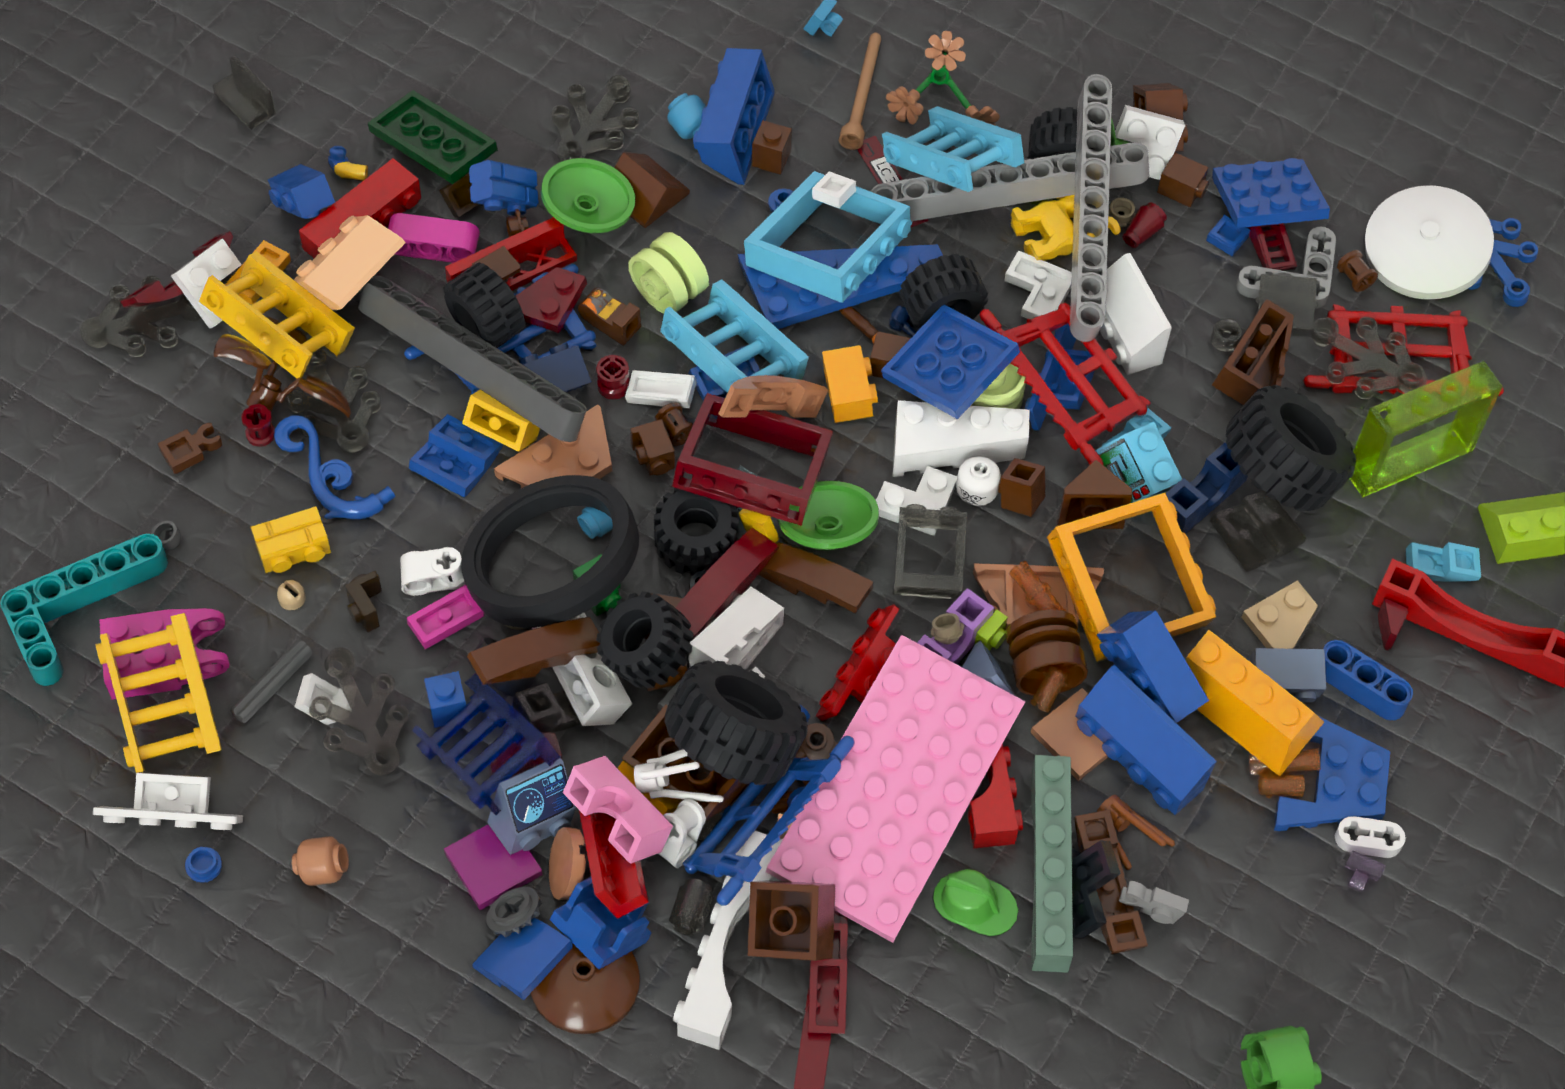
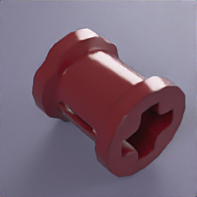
[241,404,275,447]

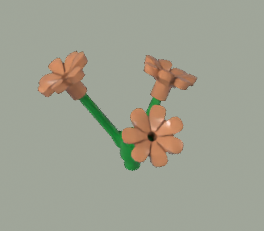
[886,31,1000,126]

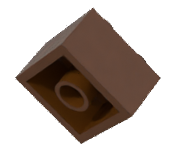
[748,880,835,961]

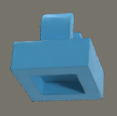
[803,0,843,36]

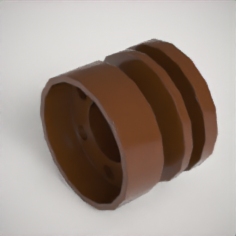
[1005,610,1088,696]

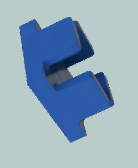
[550,877,652,970]

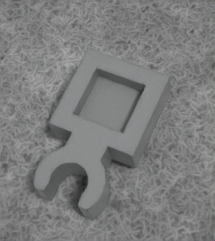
[1119,881,1189,924]

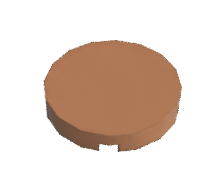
[549,827,586,900]

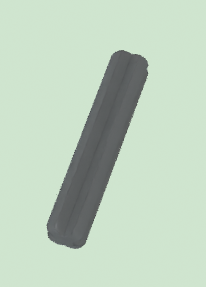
[231,640,313,723]

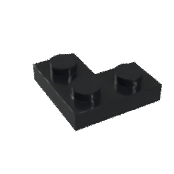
[1072,840,1121,938]

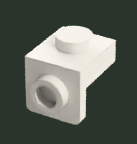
[295,673,356,725]

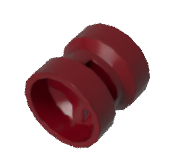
[596,355,630,400]

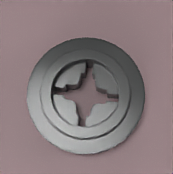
[486,887,542,937]

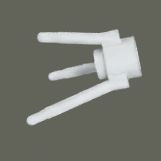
[634,749,724,803]

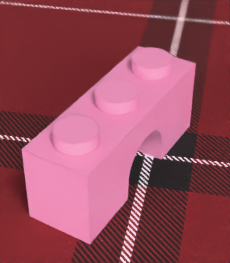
[563,756,673,864]

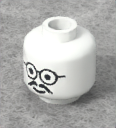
[956,456,1001,506]

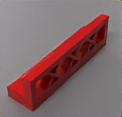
[445,217,577,291]
[579,810,649,919]

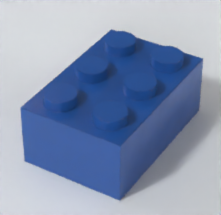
[1097,611,1209,723]

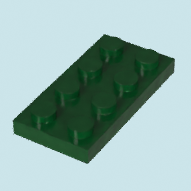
[368,90,498,184]

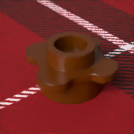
[506,209,529,237]

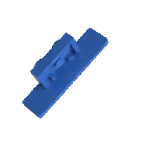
[1025,324,1095,430]

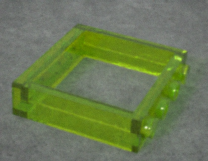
[1350,361,1503,498]

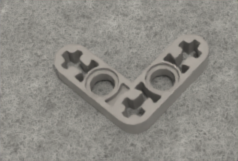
[1236,227,1336,309]

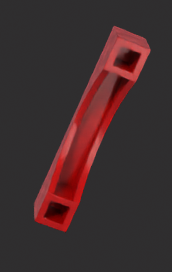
[1372,559,1565,688]

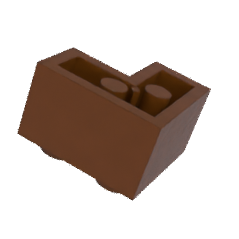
[1133,83,1188,152]

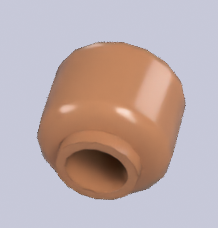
[292,836,349,886]

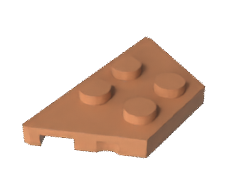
[494,404,612,488]
[973,563,1104,630]

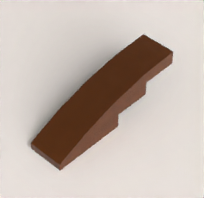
[758,542,874,614]
[467,617,600,685]

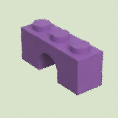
[917,588,994,664]

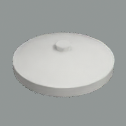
[1365,186,1494,299]

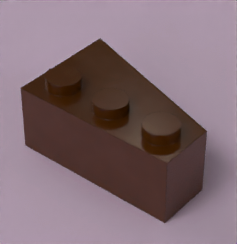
[1212,299,1294,405]

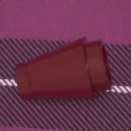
[1122,202,1167,248]

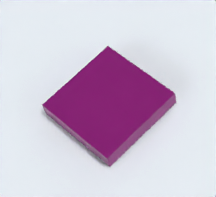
[444,824,543,910]

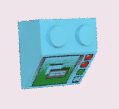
[1095,421,1182,503]

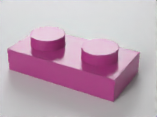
[407,585,484,649]

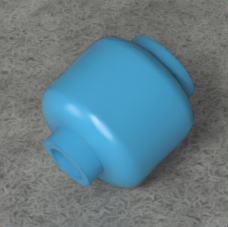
[667,93,707,140]

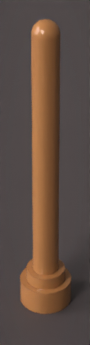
[839,33,881,150]

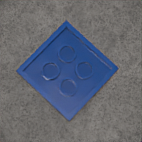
[1212,158,1330,228]
[881,305,1020,419]

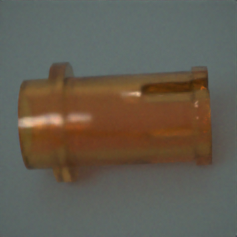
[1030,666,1068,713]
[1258,770,1305,799]

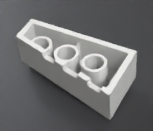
[892,401,1030,477]

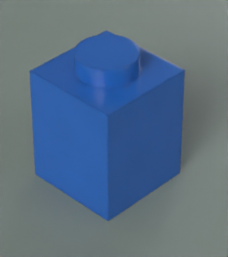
[424,671,469,728]

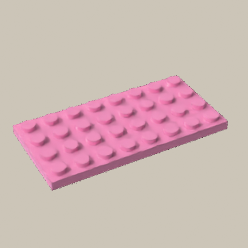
[766,635,1025,943]

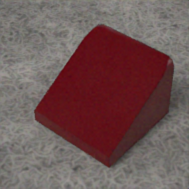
[1378,599,1409,651]

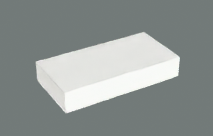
[625,370,697,409]

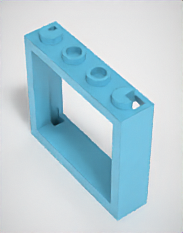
[744,171,912,303]

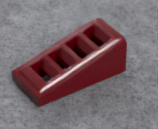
[1246,223,1297,271]

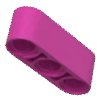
[388,213,480,263]

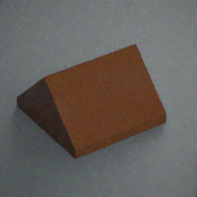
[614,152,690,228]
[1057,460,1132,529]

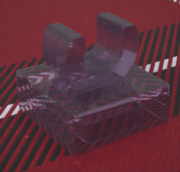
[1344,850,1386,893]

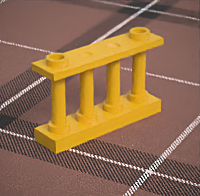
[199,251,355,378]
[95,613,222,773]

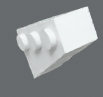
[688,587,784,670]

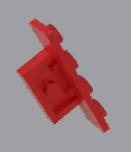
[816,604,899,721]

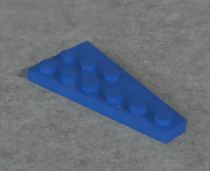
[738,244,943,329]

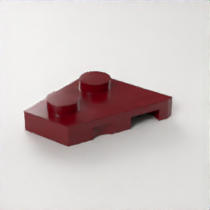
[516,267,587,333]

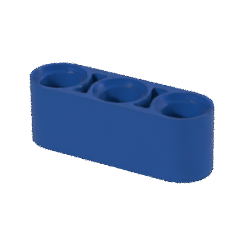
[1323,640,1413,721]

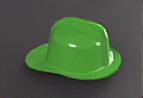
[933,869,1018,936]

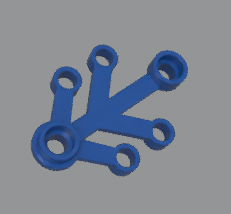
[1468,218,1538,307]

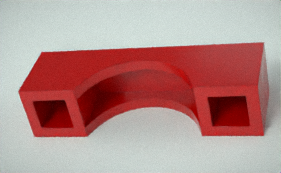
[967,744,1023,849]

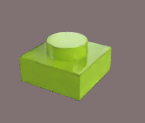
[974,610,1008,651]

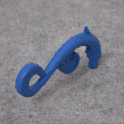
[274,415,396,520]

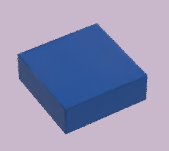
[1206,215,1251,256]

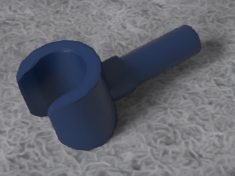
[889,306,916,338]

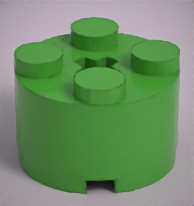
[1241,1026,1322,1089]

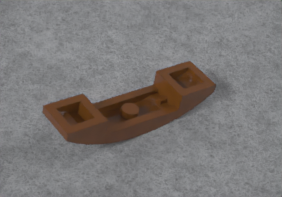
[1074,810,1148,954]

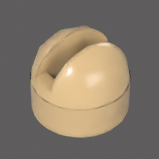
[277,580,306,610]

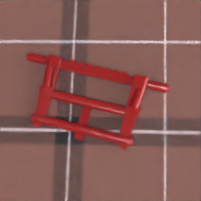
[980,302,1151,465]
[1303,304,1504,400]

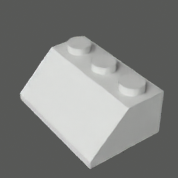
[1089,253,1172,375]

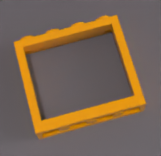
[1047,493,1217,662]

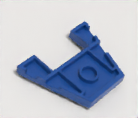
[1274,717,1390,831]

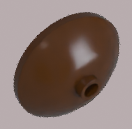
[531,933,640,1034]

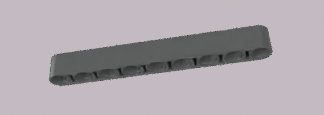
[358,275,587,442]

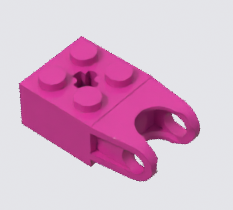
[99,608,229,700]

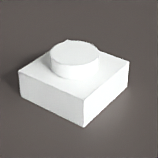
[812,171,856,208]

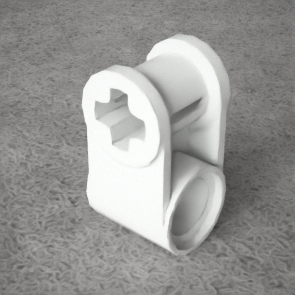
[400,547,465,596]
[658,798,706,868]

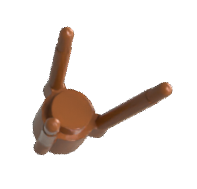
[1097,795,1175,870]

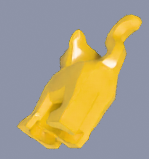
[1011,195,1121,261]

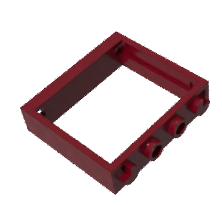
[672,393,833,526]

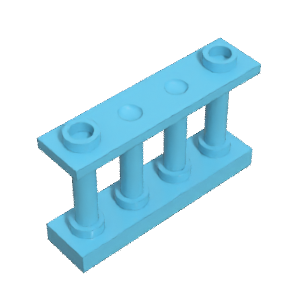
[882,106,1024,192]
[660,279,809,393]

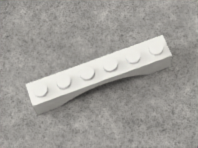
[673,831,783,1050]

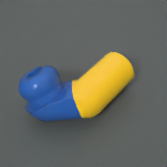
[328,146,368,181]

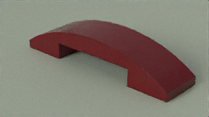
[120,231,233,307]

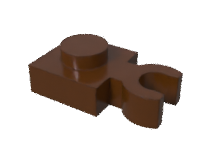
[157,423,223,474]

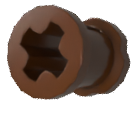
[1336,250,1378,292]
[655,402,693,446]

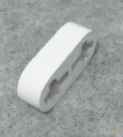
[1335,816,1406,858]

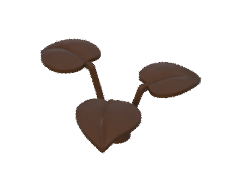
[214,316,351,418]

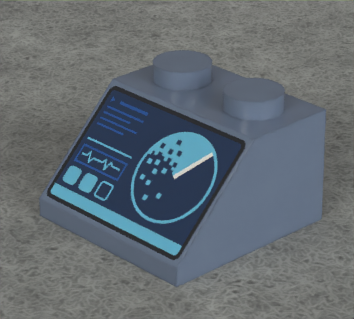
[487,756,576,855]

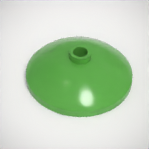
[541,158,635,233]
[778,481,879,550]

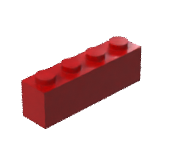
[299,158,422,258]

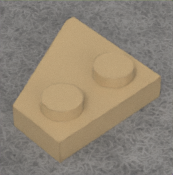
[1241,580,1318,649]

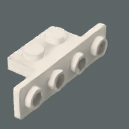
[93,773,243,830]

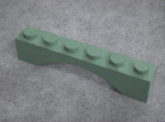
[1031,755,1073,973]

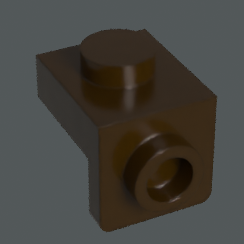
[439,172,479,217]
[345,571,382,632]

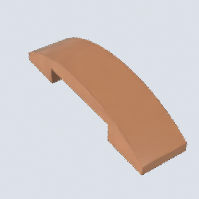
[718,375,828,418]

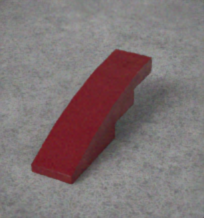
[675,528,779,639]
[808,910,848,1034]

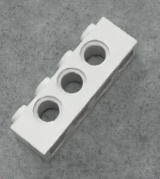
[532,613,632,726]

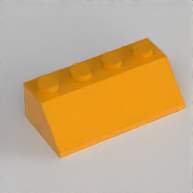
[1186,630,1324,776]

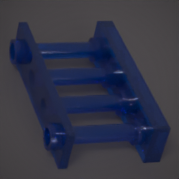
[412,673,560,816]

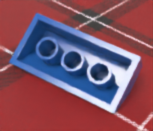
[693,48,775,185]
[1075,665,1217,815]

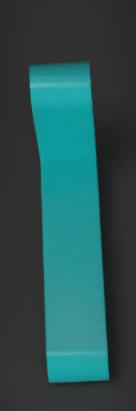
[0,533,168,686]

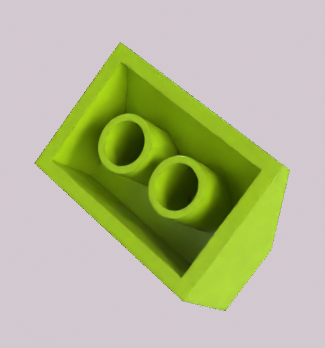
[1478,492,1565,564]

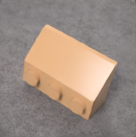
[294,215,406,310]

